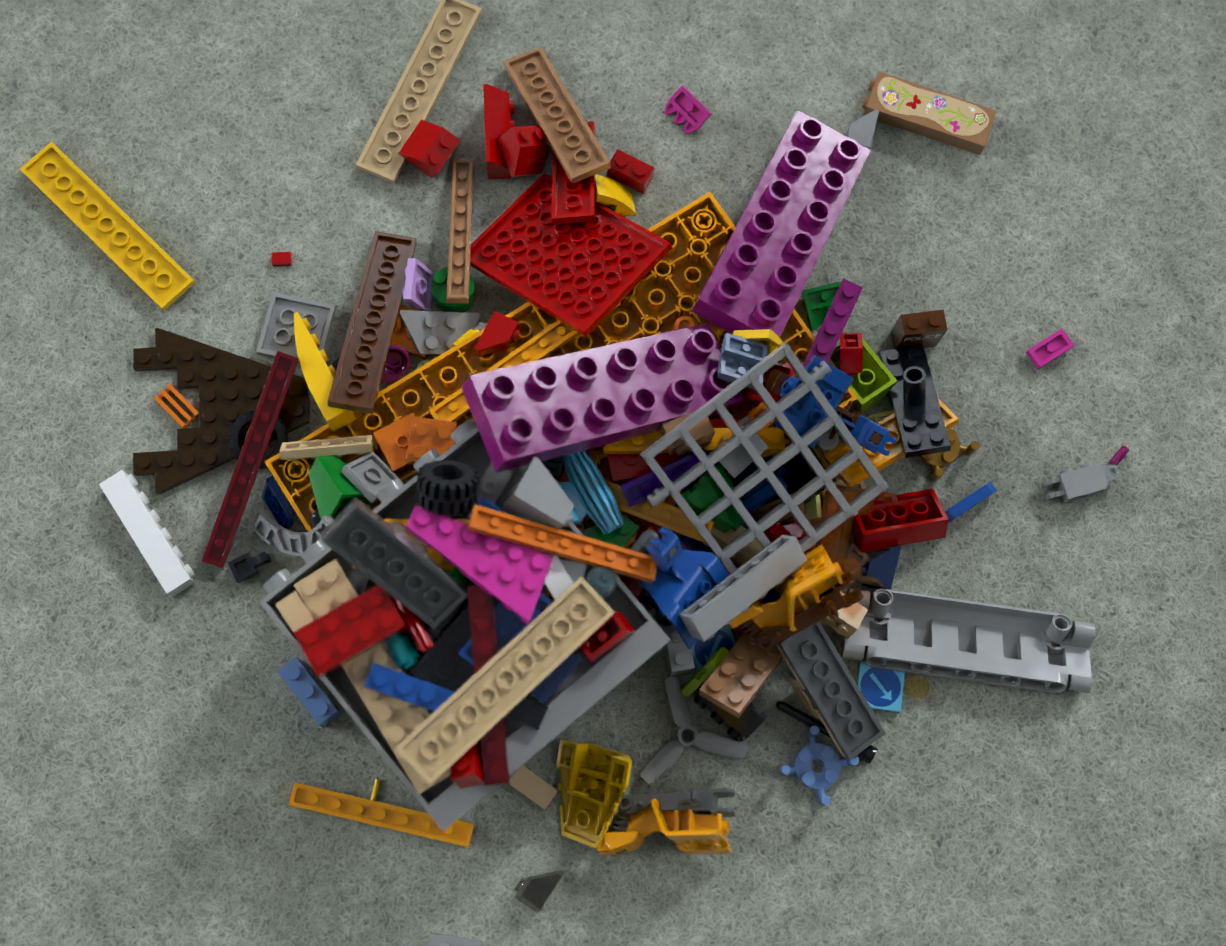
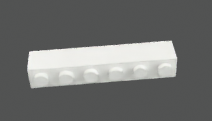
[99,470,195,597]

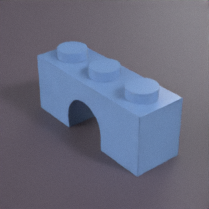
[278,657,341,727]

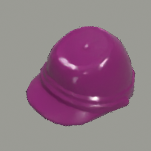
[381,345,411,385]

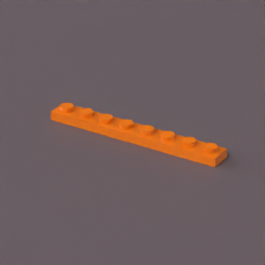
[467,504,657,583]

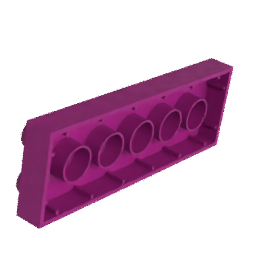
[691,110,870,338]
[462,323,744,473]

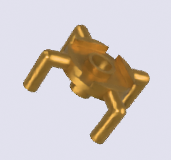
[919,405,980,482]

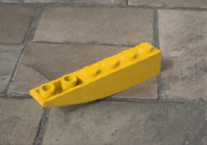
[294,311,356,431]

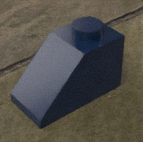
[859,546,901,590]

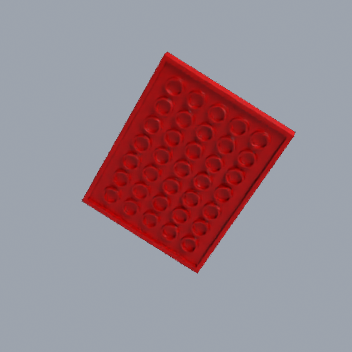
[470,173,672,337]

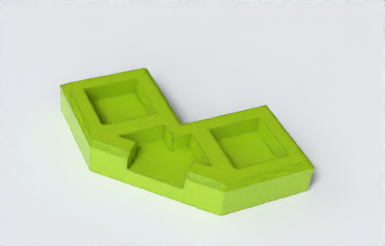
[681,647,729,697]

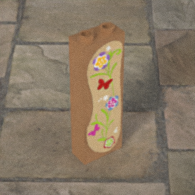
[862,72,997,155]

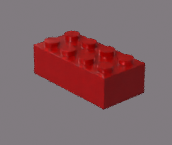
[293,585,408,677]

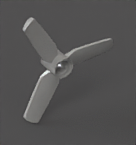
[640,676,747,784]

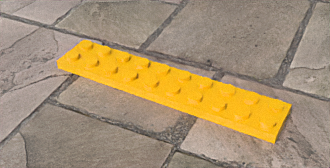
[20,141,196,311]

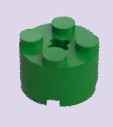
[431,267,476,312]

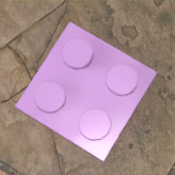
[402,258,435,311]

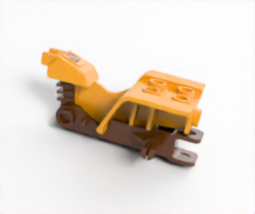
[729,544,864,650]

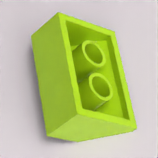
[830,338,897,414]

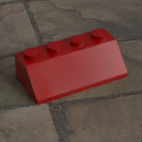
[483,84,515,179]
[851,489,949,552]

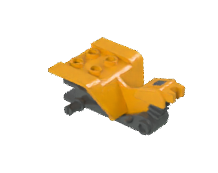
[597,788,735,856]

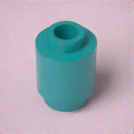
[386,632,420,671]

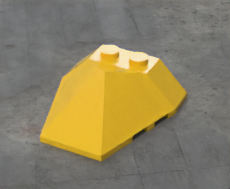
[556,739,632,849]

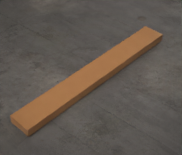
[446,160,474,303]

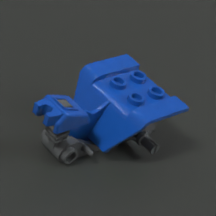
[629,528,729,649]

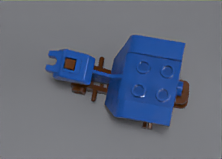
[764,355,897,456]

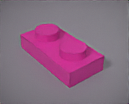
[1026,329,1075,370]

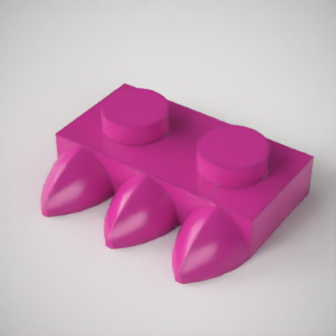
[665,85,712,134]

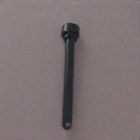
[776,701,878,764]

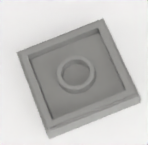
[341,451,403,503]

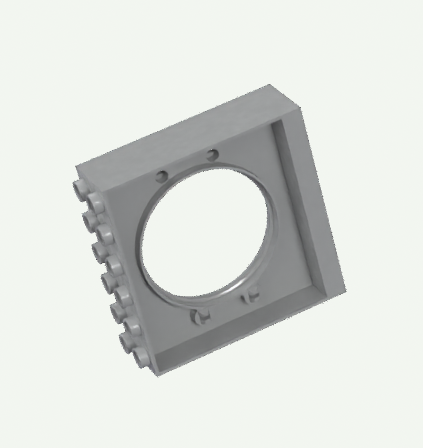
[260,419,670,831]

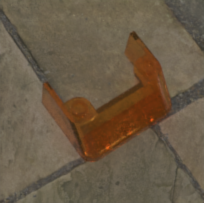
[815,485,898,587]

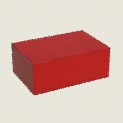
[272,251,292,267]

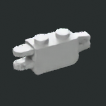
[1041,462,1120,503]

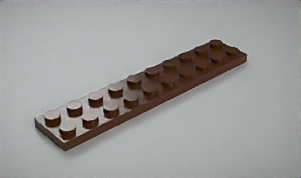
[328,231,417,414]

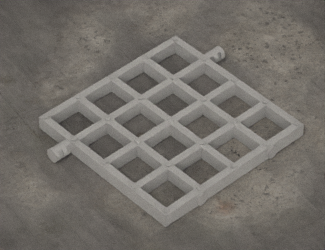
[640,343,889,575]

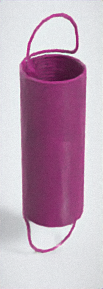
[1108,442,1130,466]

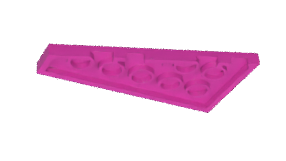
[406,505,553,625]

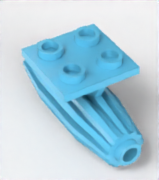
[555,450,624,535]

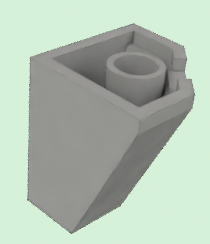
[501,457,574,529]

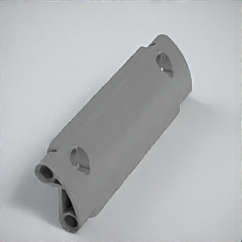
[841,589,1095,693]

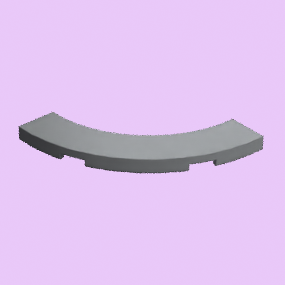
[253,512,336,556]

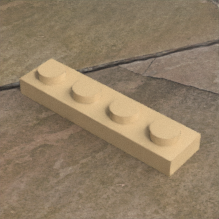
[279,435,373,461]

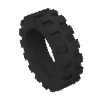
[228,410,289,469]

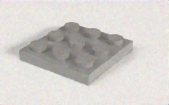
[256,292,336,363]

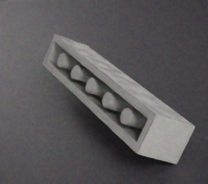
[679,535,807,641]

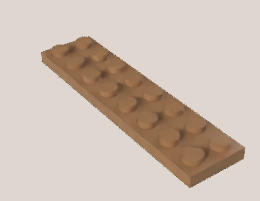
[503,46,611,184]

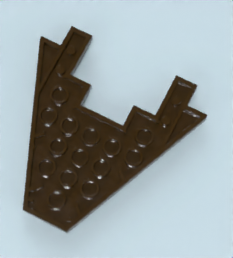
[133,328,310,495]

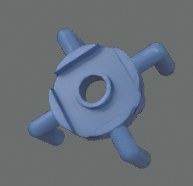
[779,726,859,806]

